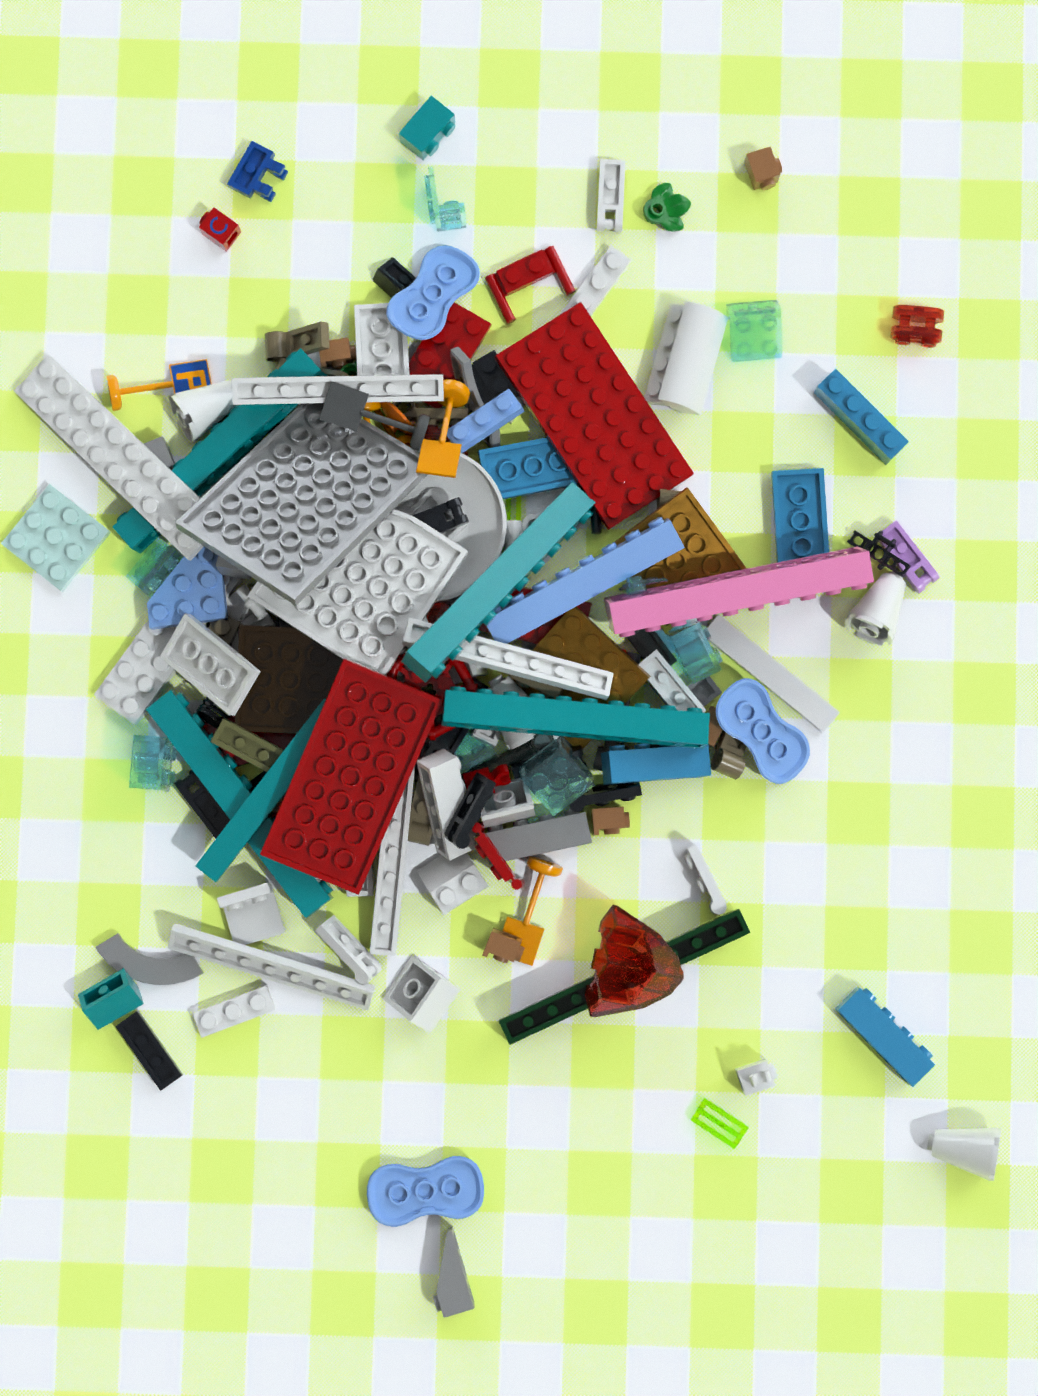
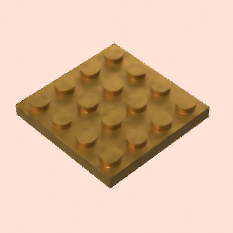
[614,487,747,634]
[509,606,651,749]

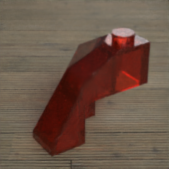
[585,905,684,1017]

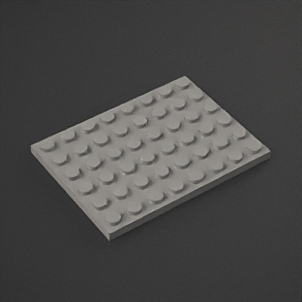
[175,403,428,606]

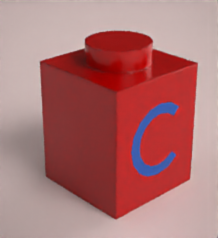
[199,207,242,252]

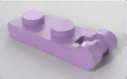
[879,520,940,594]

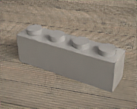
[486,810,592,865]

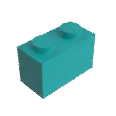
[398,95,456,160]
[77,968,144,1030]

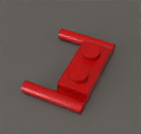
[485,245,576,324]
[472,822,525,890]

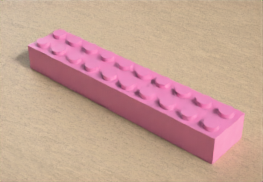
[603,546,874,637]

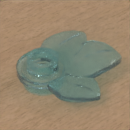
[618,576,668,595]

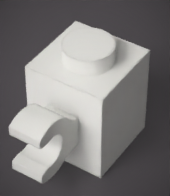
[735,1059,778,1096]

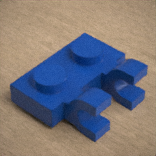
[227,141,288,202]

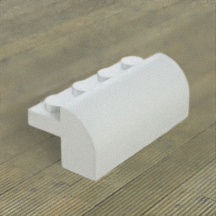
[644,301,728,415]

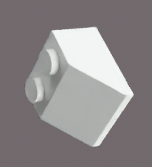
[481,776,535,828]
[417,853,489,915]
[383,955,460,1034]

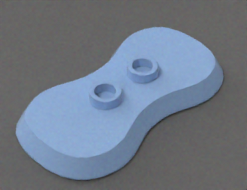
[386,245,480,340]
[716,678,810,784]
[367,1156,484,1227]

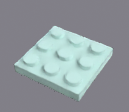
[1,483,111,592]

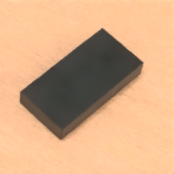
[626,629,677,666]

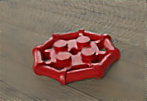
[386,653,478,741]

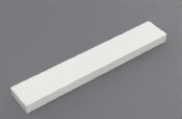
[702,614,840,733]

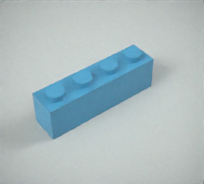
[814,368,909,465]
[601,744,711,785]
[835,987,935,1087]

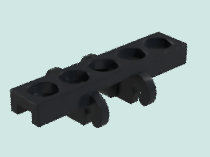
[847,530,911,578]

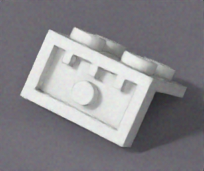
[217,882,285,945]

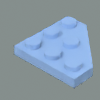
[147,547,228,630]

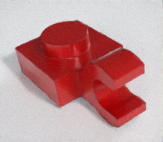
[463,764,511,794]

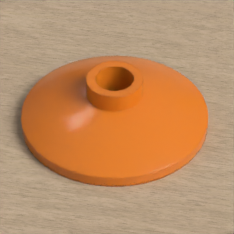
[381,402,413,436]

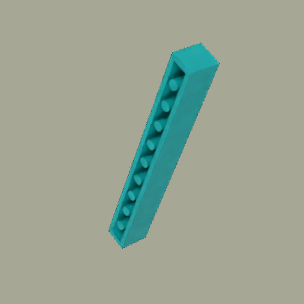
[112,348,327,554]
[401,482,595,683]
[441,687,710,749]
[146,690,334,918]

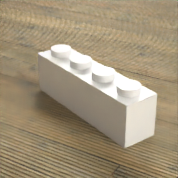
[417,749,476,861]

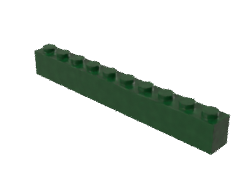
[498,908,751,1045]

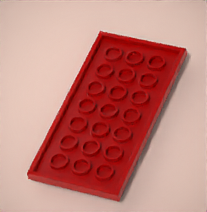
[495,302,694,530]
[260,658,443,895]

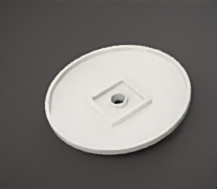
[394,447,507,602]

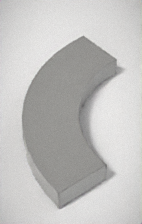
[450,347,501,448]
[95,933,204,985]

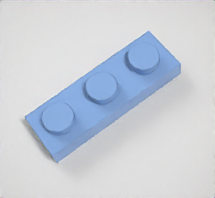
[447,389,525,453]

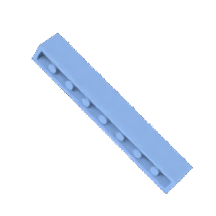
[487,517,685,644]

